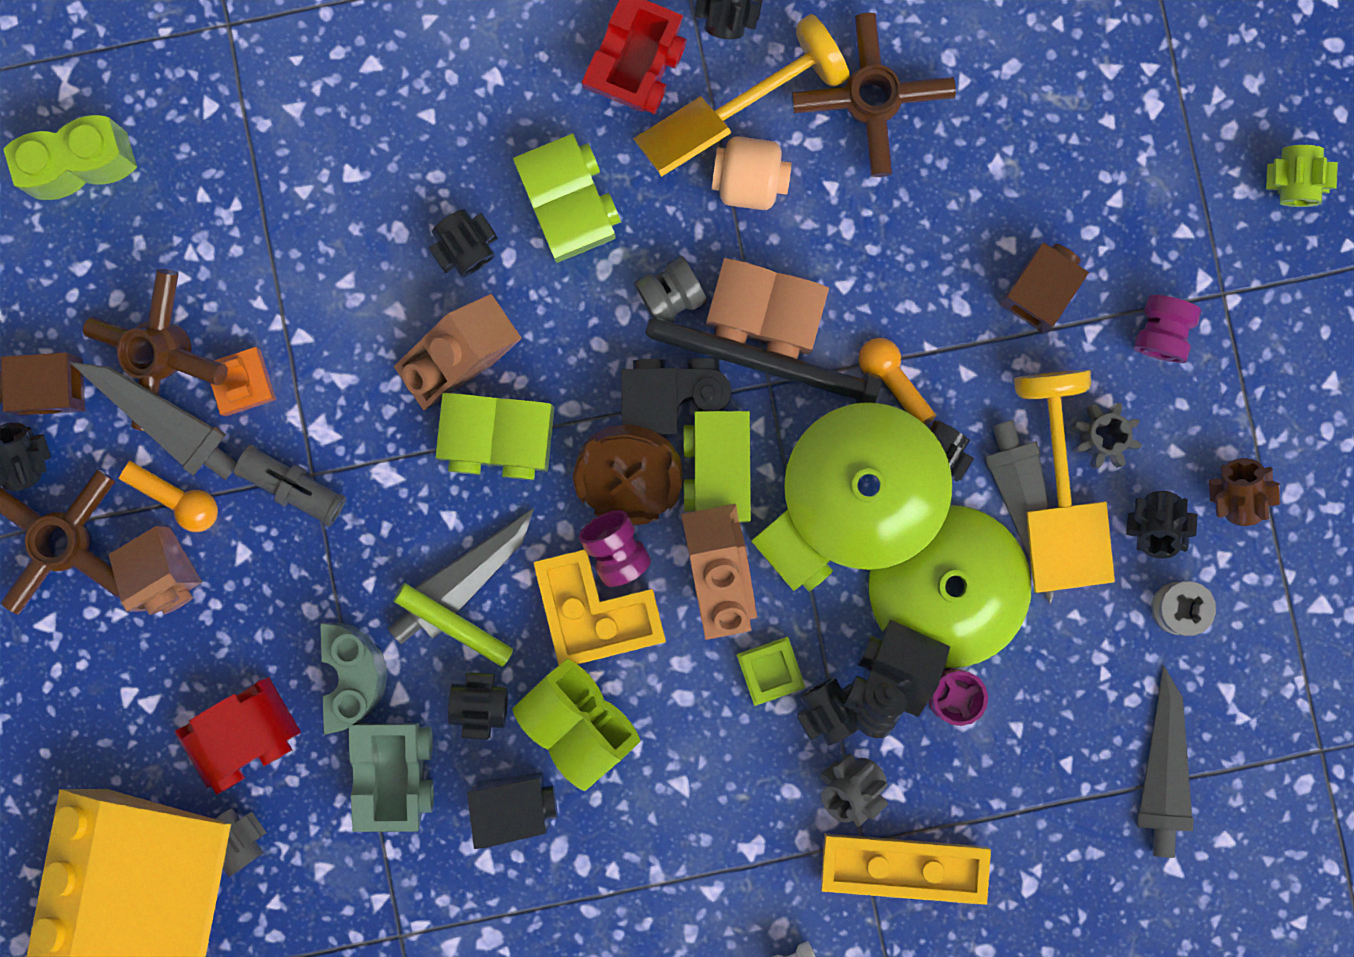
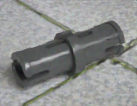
[234,444,347,527]

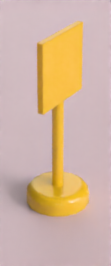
[633,13,850,177]
[1013,370,1115,593]

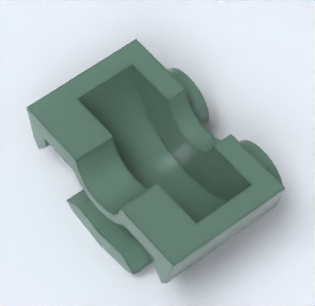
[320,622,388,735]
[349,723,434,832]

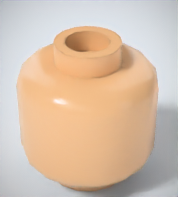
[712,136,792,210]

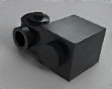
[621,358,731,438]
[843,620,950,738]

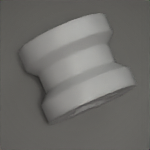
[1151,581,1216,636]

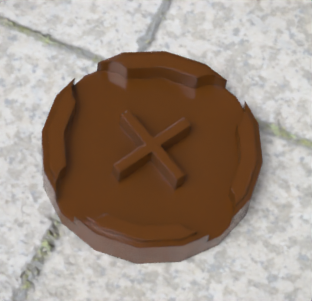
[573,424,683,525]

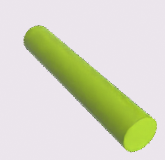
[393,583,513,667]

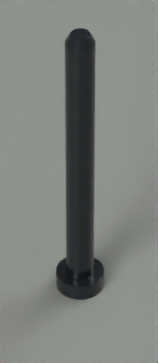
[645,318,881,404]

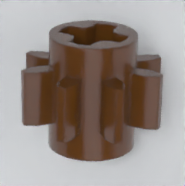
[1209,458,1280,526]

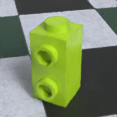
[684,411,751,523]

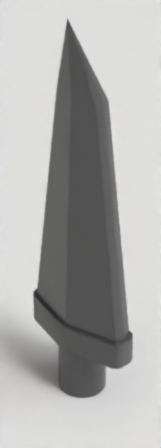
[70,362,237,480]
[984,420,1055,606]
[387,508,534,645]
[1137,665,1194,858]

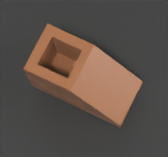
[394,294,522,410]
[108,526,203,615]

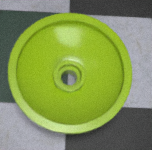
[785,403,952,570]
[868,505,1032,668]

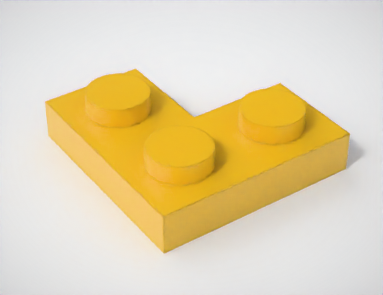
[533,549,666,665]

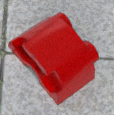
[581,0,687,115]
[174,677,302,795]

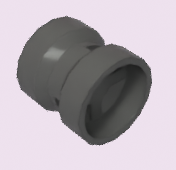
[634,255,707,322]

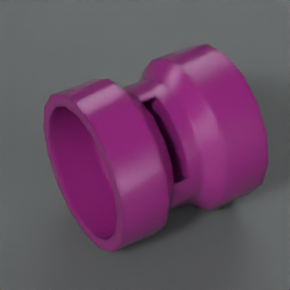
[1133,295,1202,363]
[578,510,651,587]
[928,668,988,726]

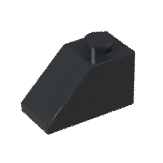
[467,773,558,849]

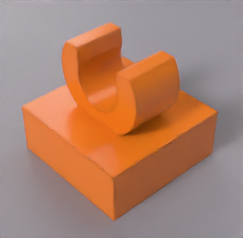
[211,347,276,416]

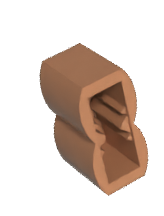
[705,258,829,359]

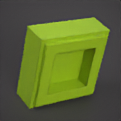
[736,636,806,706]

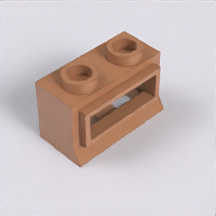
[681,504,757,640]

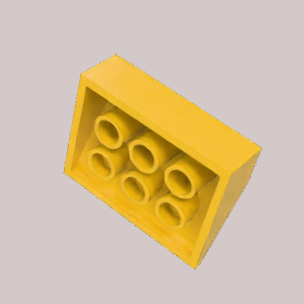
[26,789,231,957]

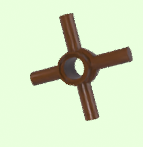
[792,13,956,177]
[83,269,228,431]
[0,469,119,615]

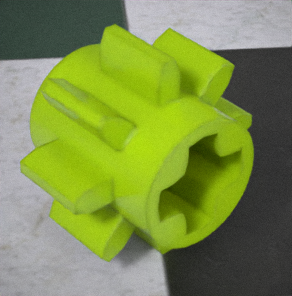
[1266,145,1338,207]

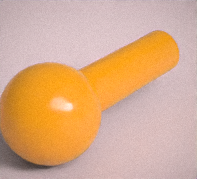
[858,338,936,425]
[118,460,218,533]

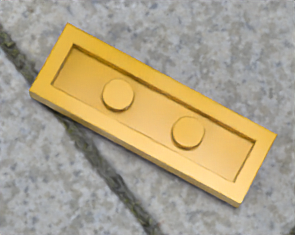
[820,833,991,905]

